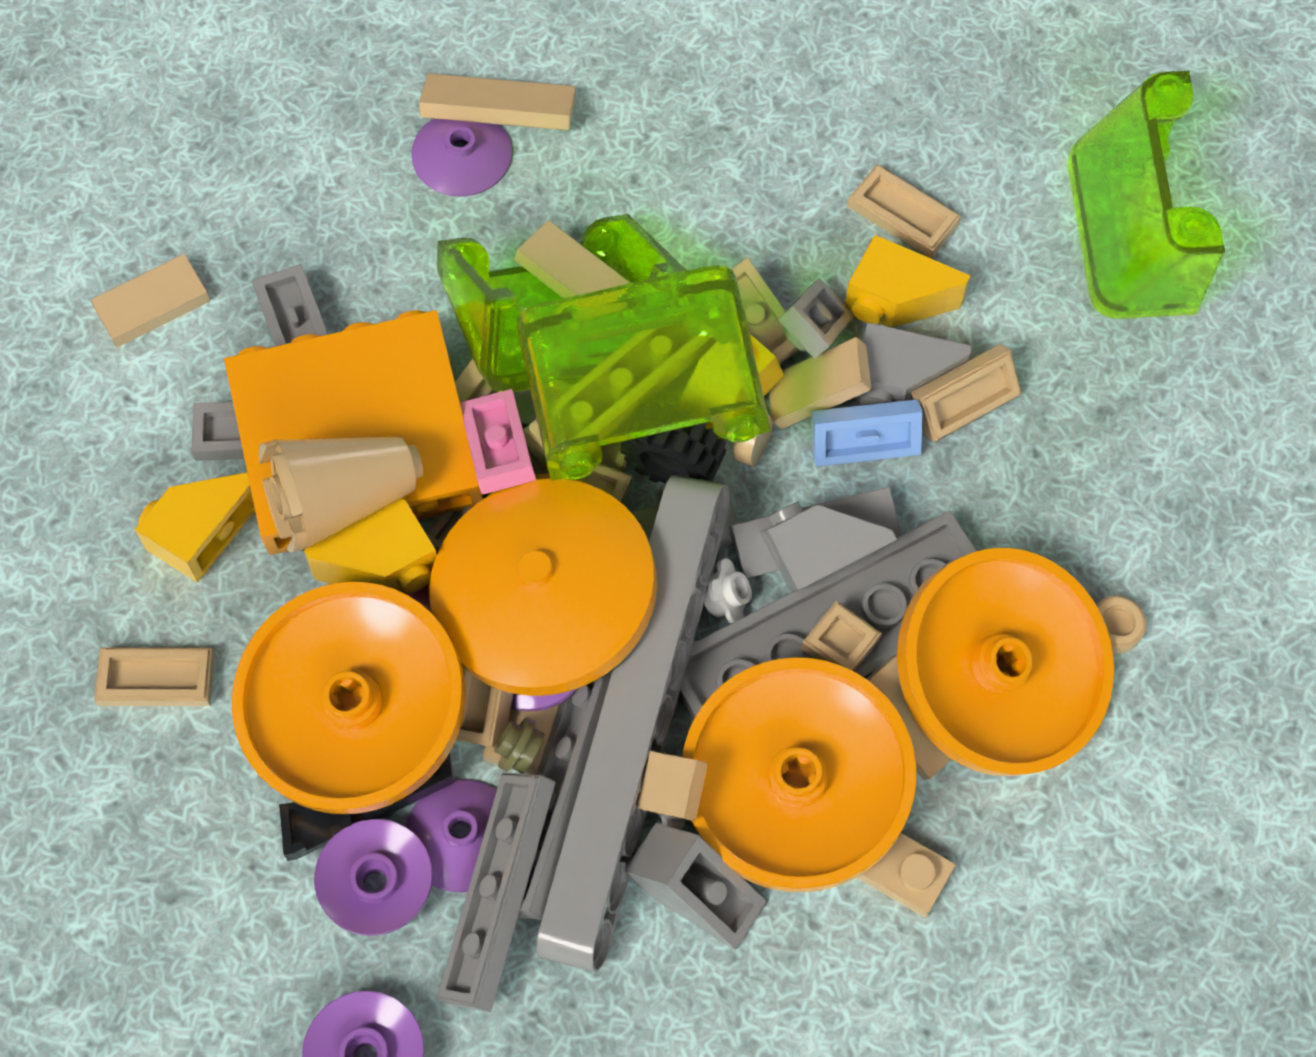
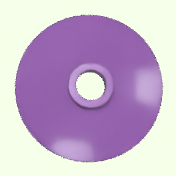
[412,118,512,197]
[406,780,497,892]
[314,819,433,936]
[302,991,425,1057]

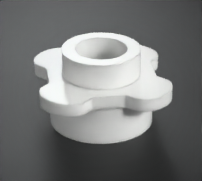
[704,558,752,623]

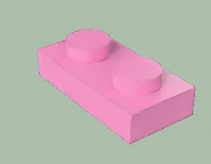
[460,389,536,495]

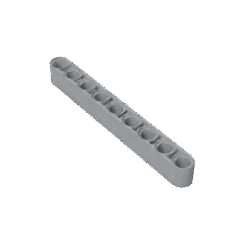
[537,475,730,972]

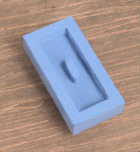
[811,399,922,467]

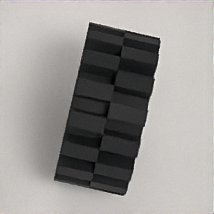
[620,403,727,485]

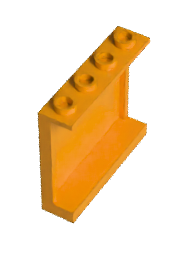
[224,310,483,555]

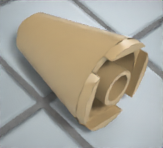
[259,437,423,553]

